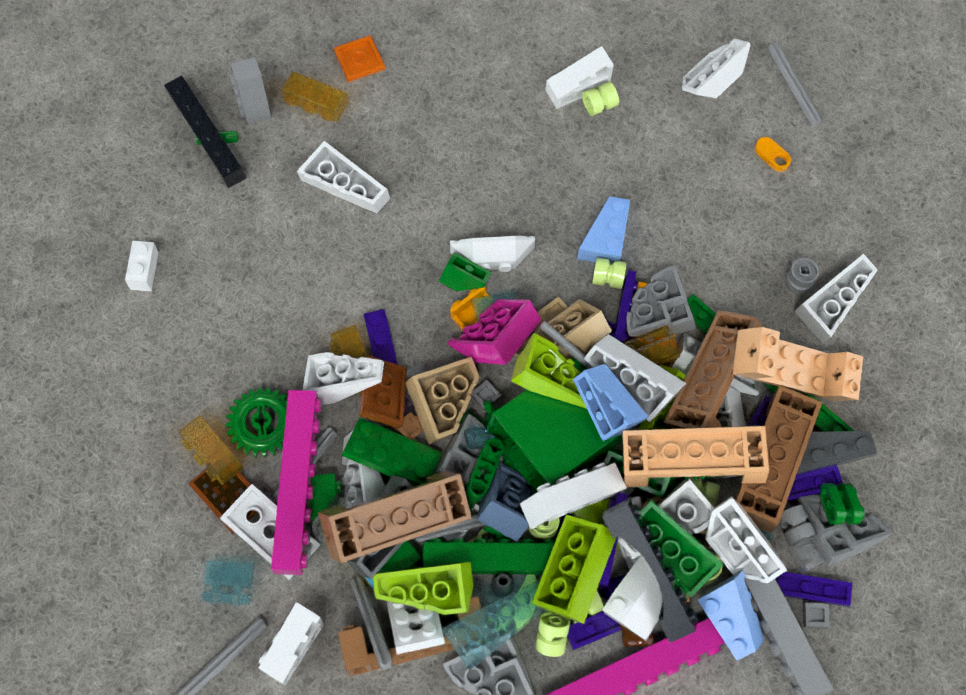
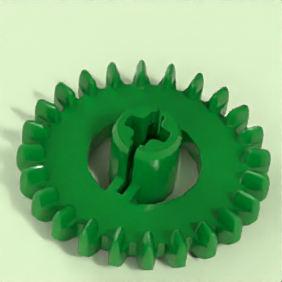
[225,387,288,458]

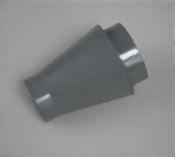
[491,574,514,598]

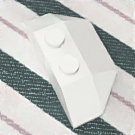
[682,38,751,98]
[450,236,535,272]
[705,496,787,583]

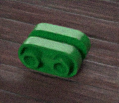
[820,483,865,525]

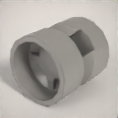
[785,257,819,294]
[779,505,817,546]

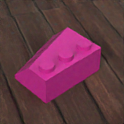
[447,299,541,365]

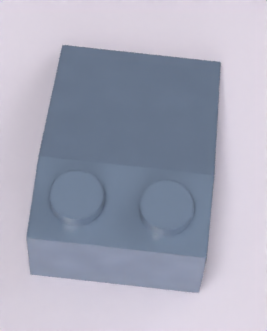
[477,461,535,541]

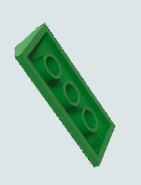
[640,499,723,598]

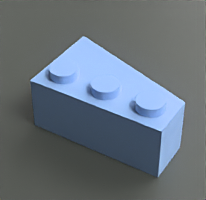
[577,196,630,263]
[573,364,649,441]
[698,570,764,660]

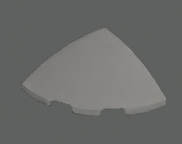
[626,265,696,337]
[433,414,503,491]
[798,495,892,567]
[443,630,535,695]

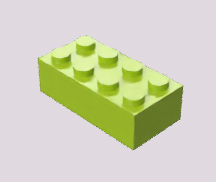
[532,515,617,624]

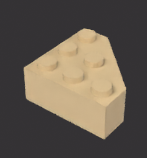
[405,356,480,445]

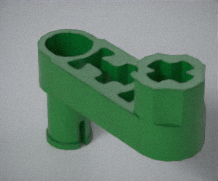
[465,437,505,510]

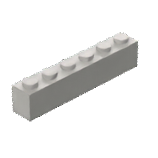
[744,578,834,695]

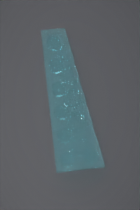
[442,579,544,670]

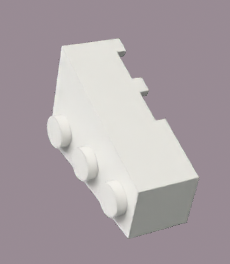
[545,46,614,109]
[259,602,324,686]

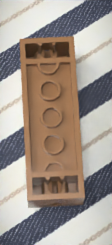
[664,310,763,429]
[734,385,822,533]
[318,471,472,563]
[338,595,488,677]

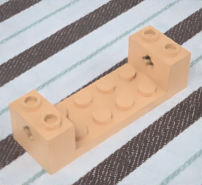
[733,327,863,401]
[623,426,769,487]

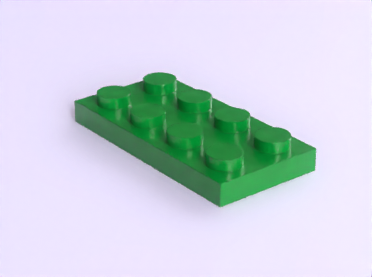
[342,417,442,487]

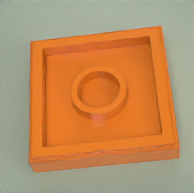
[333,35,385,83]

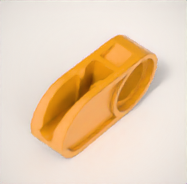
[755,137,791,172]

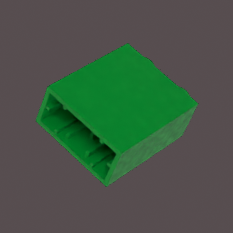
[486,358,632,493]

